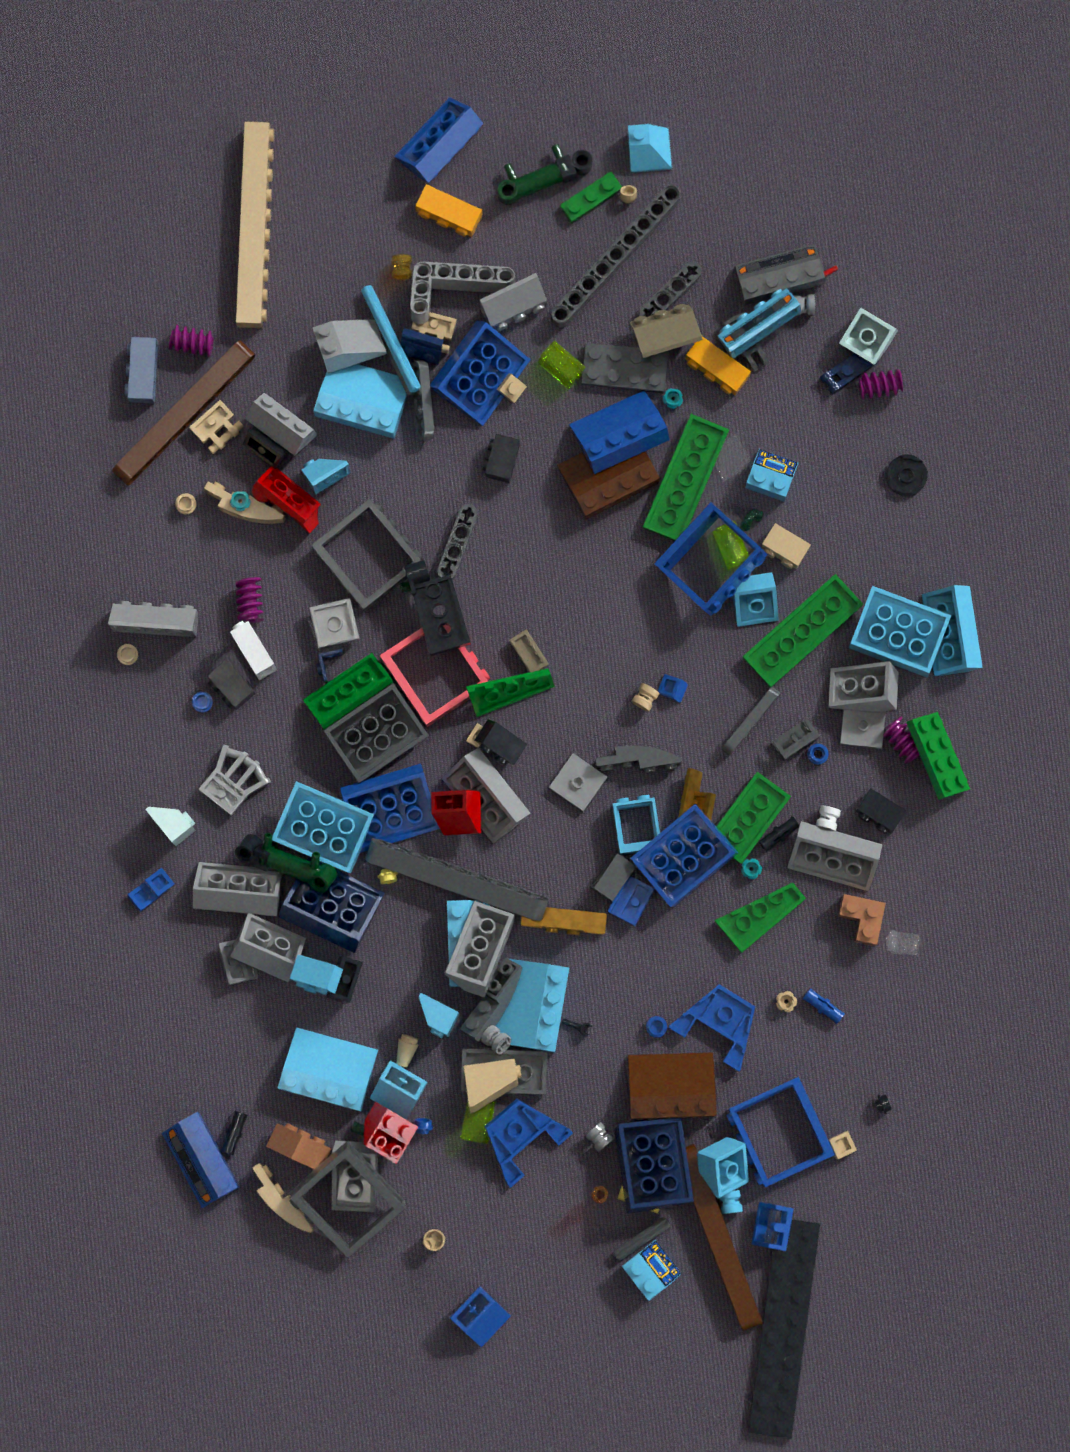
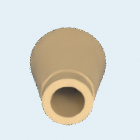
[396,1034,419,1067]

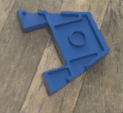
[669,984,755,1072]
[484,1099,573,1188]

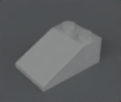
[312,319,387,373]
[829,661,899,712]
[332,1141,378,1212]

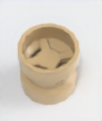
[631,683,660,712]
[423,1229,445,1251]

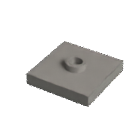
[309,598,360,649]
[840,709,886,749]
[549,753,607,812]

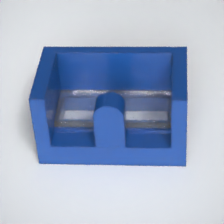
[751,1202,794,1251]

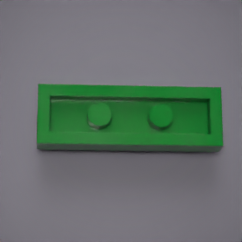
[560,172,622,224]

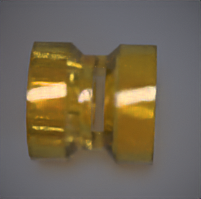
[391,254,412,280]

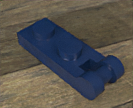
[820,353,879,394]

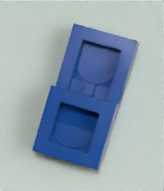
[127,868,175,912]

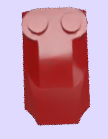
[252,466,321,534]

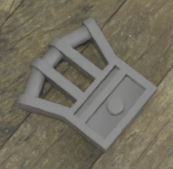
[199,744,271,816]

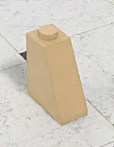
[464,1059,522,1113]

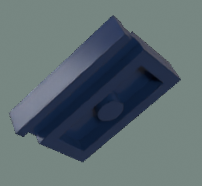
[400,328,444,365]

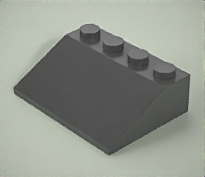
[322,683,429,783]

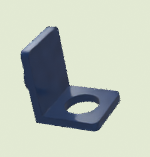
[316,649,343,684]

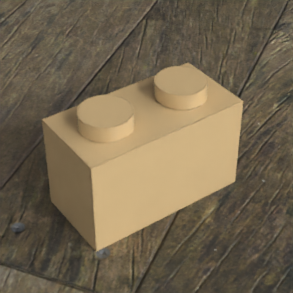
[761,523,811,569]

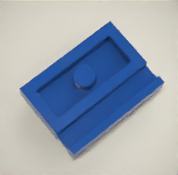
[608,876,655,926]

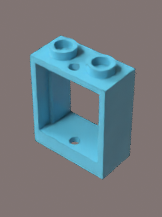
[612,795,660,855]

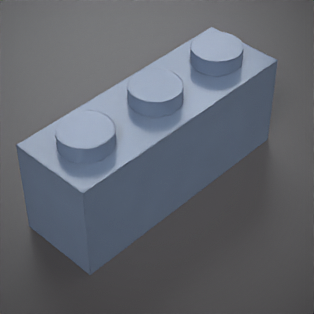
[125,337,158,404]

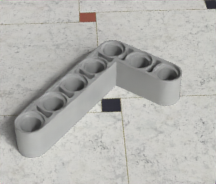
[410,262,515,324]

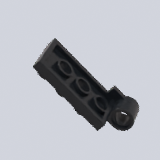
[404,560,471,656]

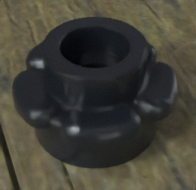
[875,1094,892,1114]

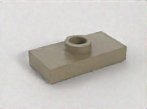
[509,629,549,672]

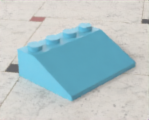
[314,364,407,439]
[849,586,951,677]
[272,781,374,873]
[496,959,569,1053]
[278,1027,378,1112]

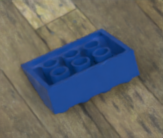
[430,321,531,426]
[569,391,670,474]
[340,763,440,853]
[631,804,738,907]

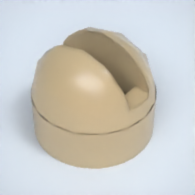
[620,185,637,204]

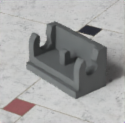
[771,719,820,761]
[590,853,636,901]

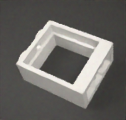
[230,621,277,681]

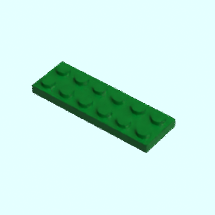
[643,414,729,541]
[742,574,864,688]

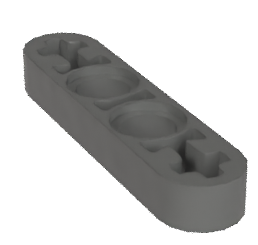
[639,262,702,317]
[411,361,434,440]
[437,504,478,580]
[722,686,780,756]

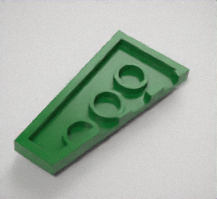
[466,669,555,717]
[714,882,806,953]

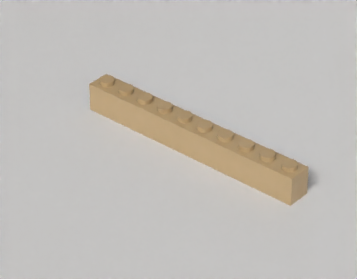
[236,122,274,328]

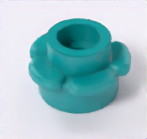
[663,388,683,409]
[230,491,251,511]
[741,859,762,879]

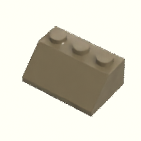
[630,304,703,358]

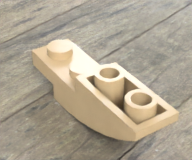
[204,481,286,524]
[253,1163,315,1233]

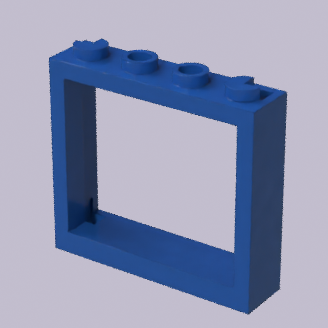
[654,502,768,616]
[726,1077,835,1187]

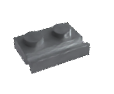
[217,939,258,986]

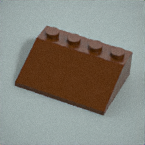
[557,452,660,520]
[628,1052,717,1119]

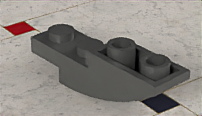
[595,746,681,773]
[460,958,522,1041]

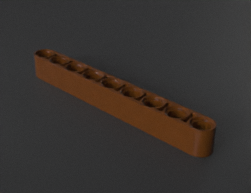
[112,340,256,486]
[686,1144,763,1331]

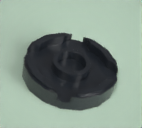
[886,454,928,496]

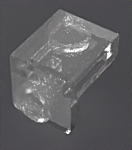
[886,930,921,956]

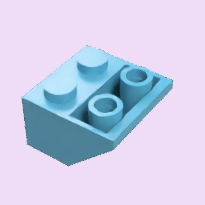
[370,1061,428,1120]

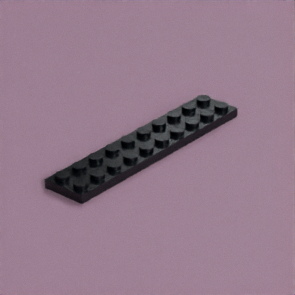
[748,1217,820,1439]

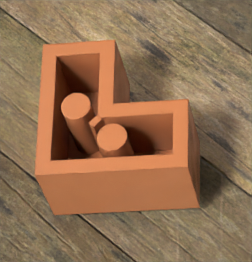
[838,894,886,946]
[266,1123,331,1169]

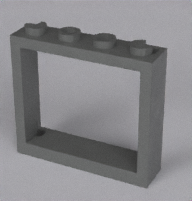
[311,499,423,613]
[290,1141,405,1258]

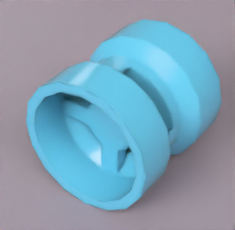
[719,1190,743,1214]

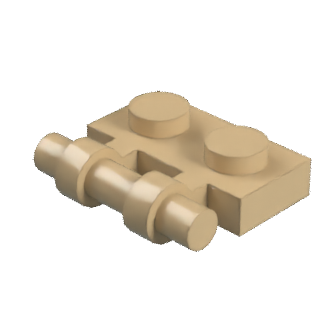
[411,310,457,354]
[189,400,244,454]

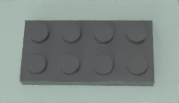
[582,343,668,393]
[461,1048,547,1095]

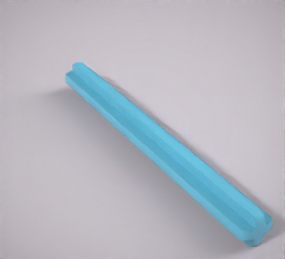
[361,285,421,393]

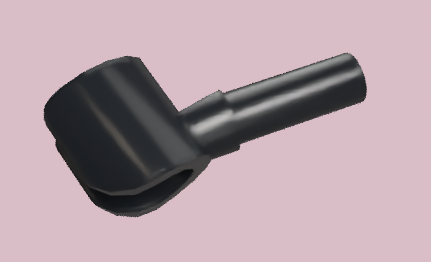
[562,1019,592,1036]

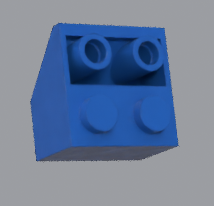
[450,1286,511,1347]

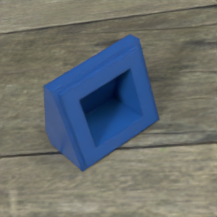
[658,674,688,703]

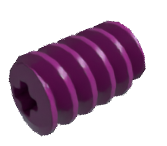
[169,325,214,357]
[858,369,903,400]
[235,577,264,623]
[883,716,920,764]

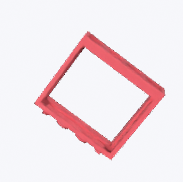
[380,625,491,727]

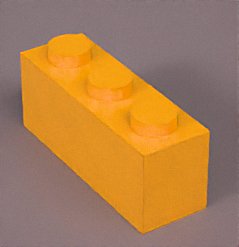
[416,184,482,237]
[685,336,751,396]

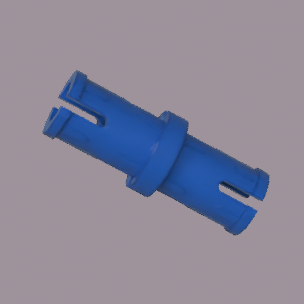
[803,988,845,1024]

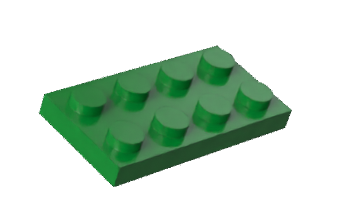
[303,653,393,729]
[906,712,970,800]
[716,772,791,864]

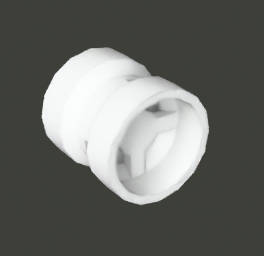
[816,805,841,831]

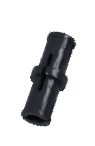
[758,816,799,852]
[221,1111,248,1156]

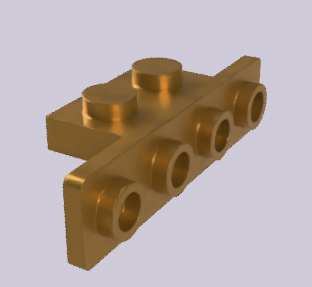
[677,768,716,821]
[521,907,607,935]

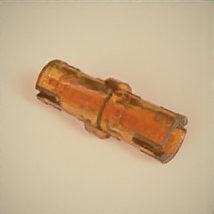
[591,1186,609,1203]

